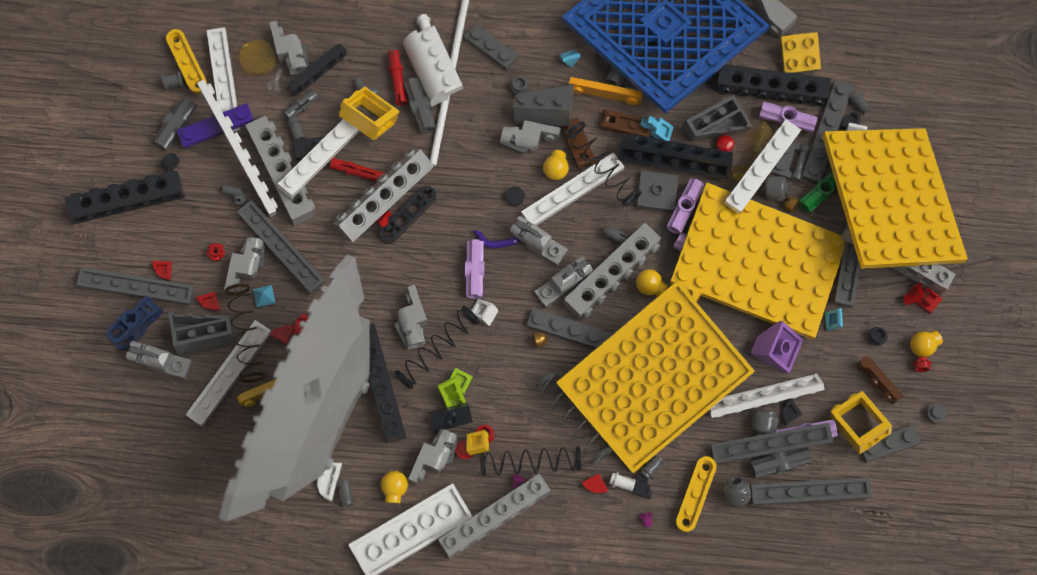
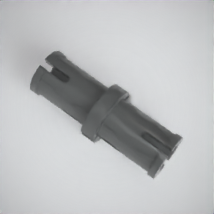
[283,89,319,119]

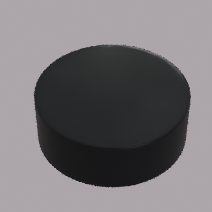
[161,153,180,171]
[506,186,525,206]

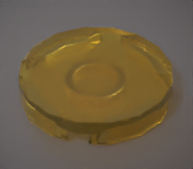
[239,40,276,75]

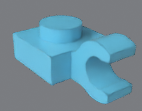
[640,116,673,141]

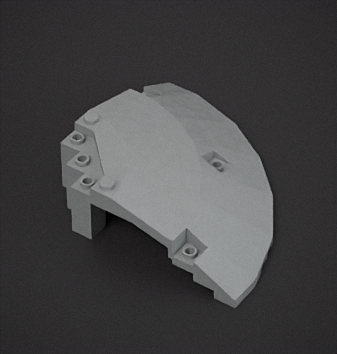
[219,255,370,522]

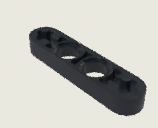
[287,44,348,96]
[380,186,436,244]

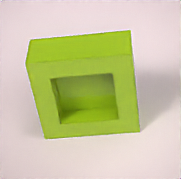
[450,368,473,395]

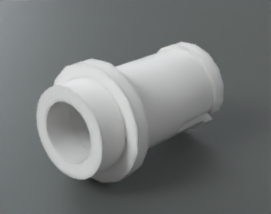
[416,14,431,32]
[609,472,636,492]

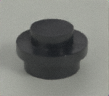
[868,327,888,346]

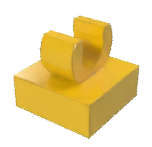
[467,430,489,455]

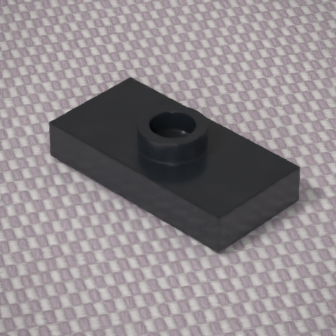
[294,136,325,160]
[430,402,473,432]

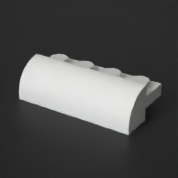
[403,26,464,107]

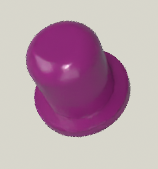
[512,475,526,490]
[639,512,653,527]

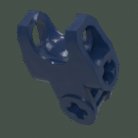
[107,296,163,351]

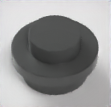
[510,76,529,94]
[927,403,947,423]

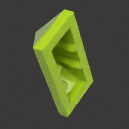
[437,377,467,408]

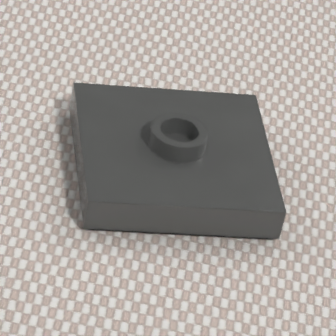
[637,171,678,212]

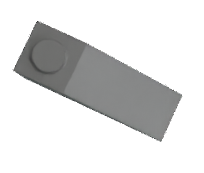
[755,0,798,38]

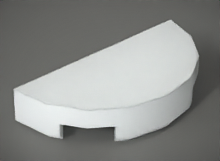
[317,463,342,502]

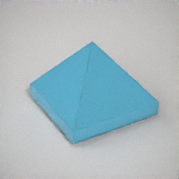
[558,50,580,67]
[253,285,276,308]
[825,308,843,331]

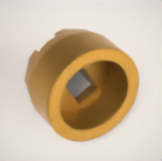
[783,196,800,213]
[532,332,547,348]

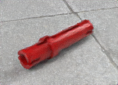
[388,50,407,105]
[330,157,387,182]

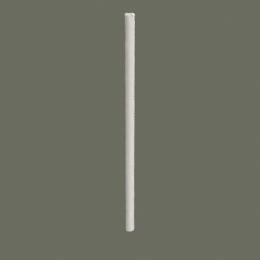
[430,0,469,167]

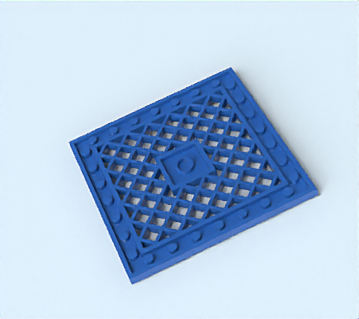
[562,0,769,114]

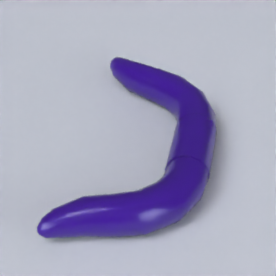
[473,230,520,249]

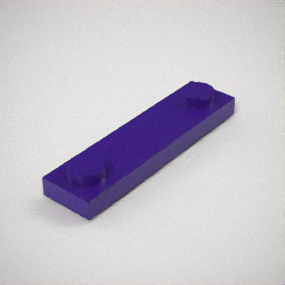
[177,103,254,149]

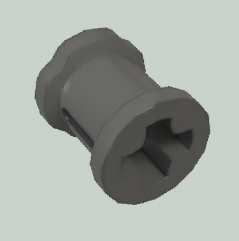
[162,71,184,90]

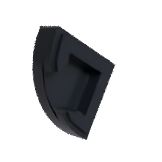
[840,111,861,129]
[782,398,802,426]
[631,474,652,500]

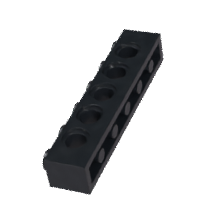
[716,64,830,106]
[618,133,733,180]
[65,170,185,225]
[369,323,406,444]

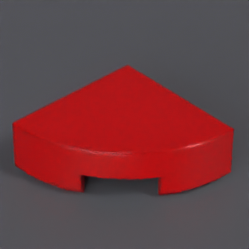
[375,210,391,227]
[152,261,173,281]
[903,282,924,305]
[197,291,221,312]
[292,313,308,336]
[269,325,293,345]
[581,474,608,494]

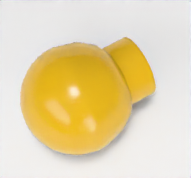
[543,150,569,181]
[636,269,668,296]
[910,330,943,357]
[381,471,408,503]

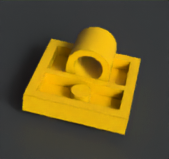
[780,32,821,73]

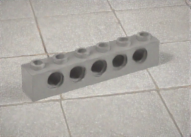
[246,116,316,226]
[333,148,434,242]
[563,223,661,320]
[840,224,956,296]
[438,474,551,559]

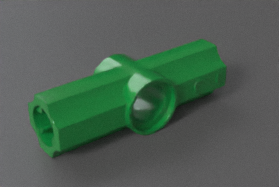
[798,172,837,214]

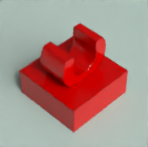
[915,287,943,315]

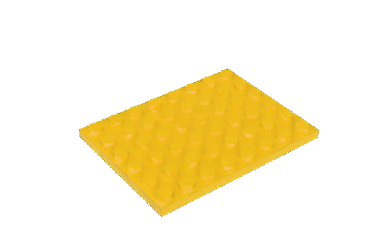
[822,128,968,269]
[670,183,845,340]
[556,280,755,473]

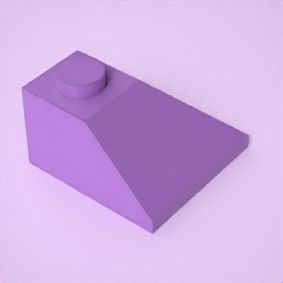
[751,321,803,373]

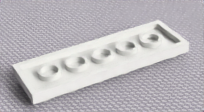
[349,484,473,575]

